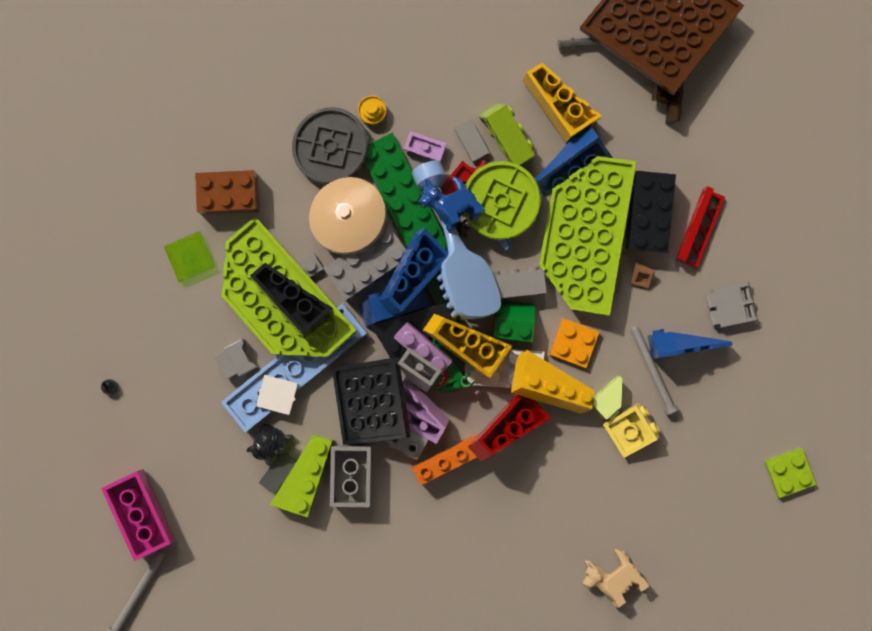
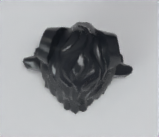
[246,424,294,463]

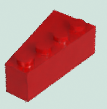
[468,395,551,461]

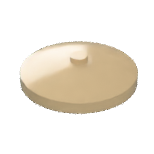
[309,177,387,255]

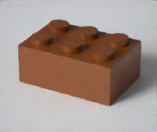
[195,170,259,215]

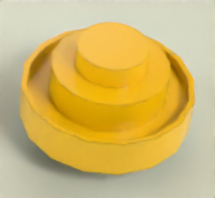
[358,95,387,125]

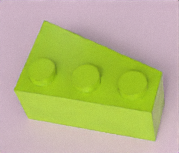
[478,104,535,165]

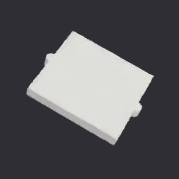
[256,375,298,415]

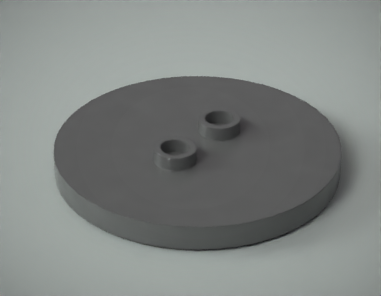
[292,107,369,185]

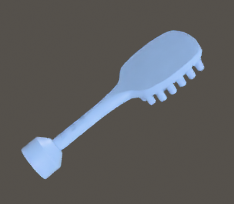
[412,160,501,320]

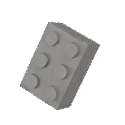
[330,445,372,507]

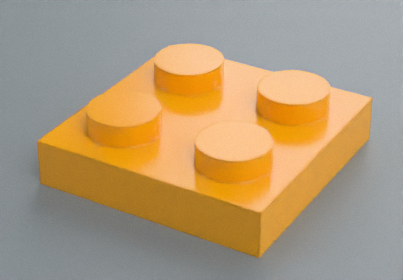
[549,318,599,368]

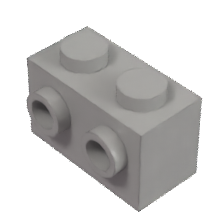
[384,430,428,460]

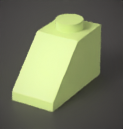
[593,376,623,420]

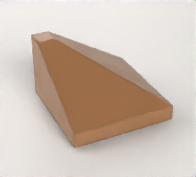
[630,262,655,289]

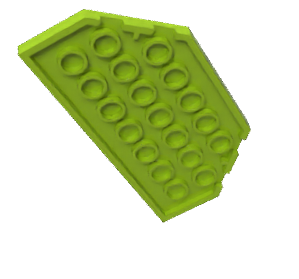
[539,156,637,316]
[221,216,357,357]

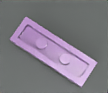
[394,322,452,375]

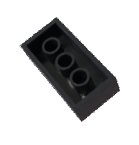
[625,171,676,253]

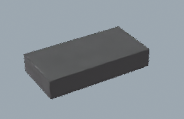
[259,452,297,494]

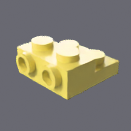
[603,403,660,458]

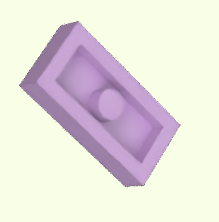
[404,131,447,162]

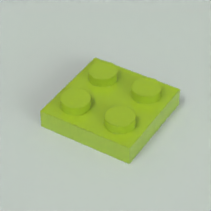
[764,447,816,498]

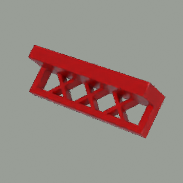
[675,186,725,269]

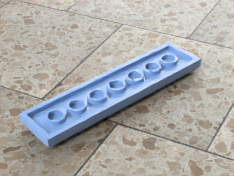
[221,303,367,433]

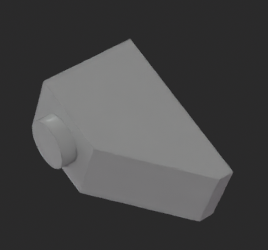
[397,348,442,392]

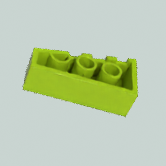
[270,434,334,517]

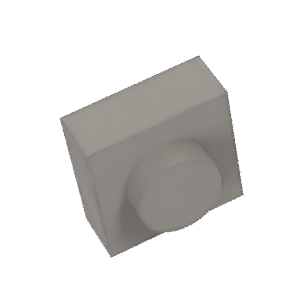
[297,253,324,278]

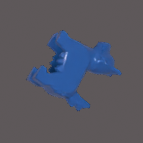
[418,177,484,231]

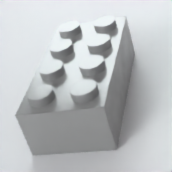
[323,224,406,302]

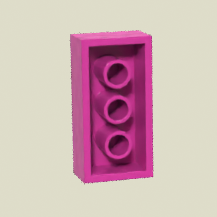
[101,469,176,561]

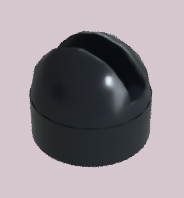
[101,379,118,395]

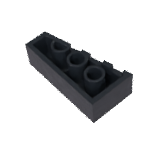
[250,263,334,339]
[371,302,460,358]

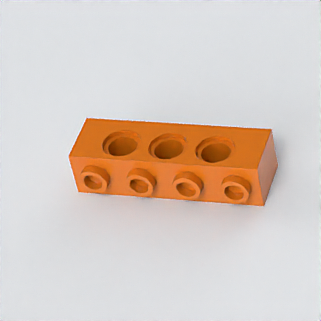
[412,431,482,486]

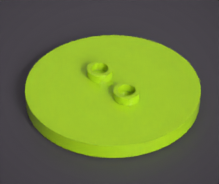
[464,161,541,240]

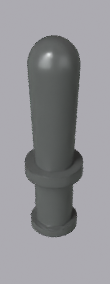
[558,37,599,50]

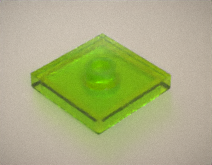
[163,231,215,282]

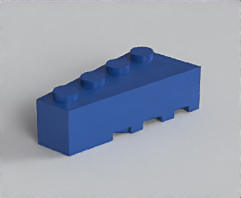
[379,228,448,314]

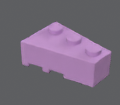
[403,376,449,444]

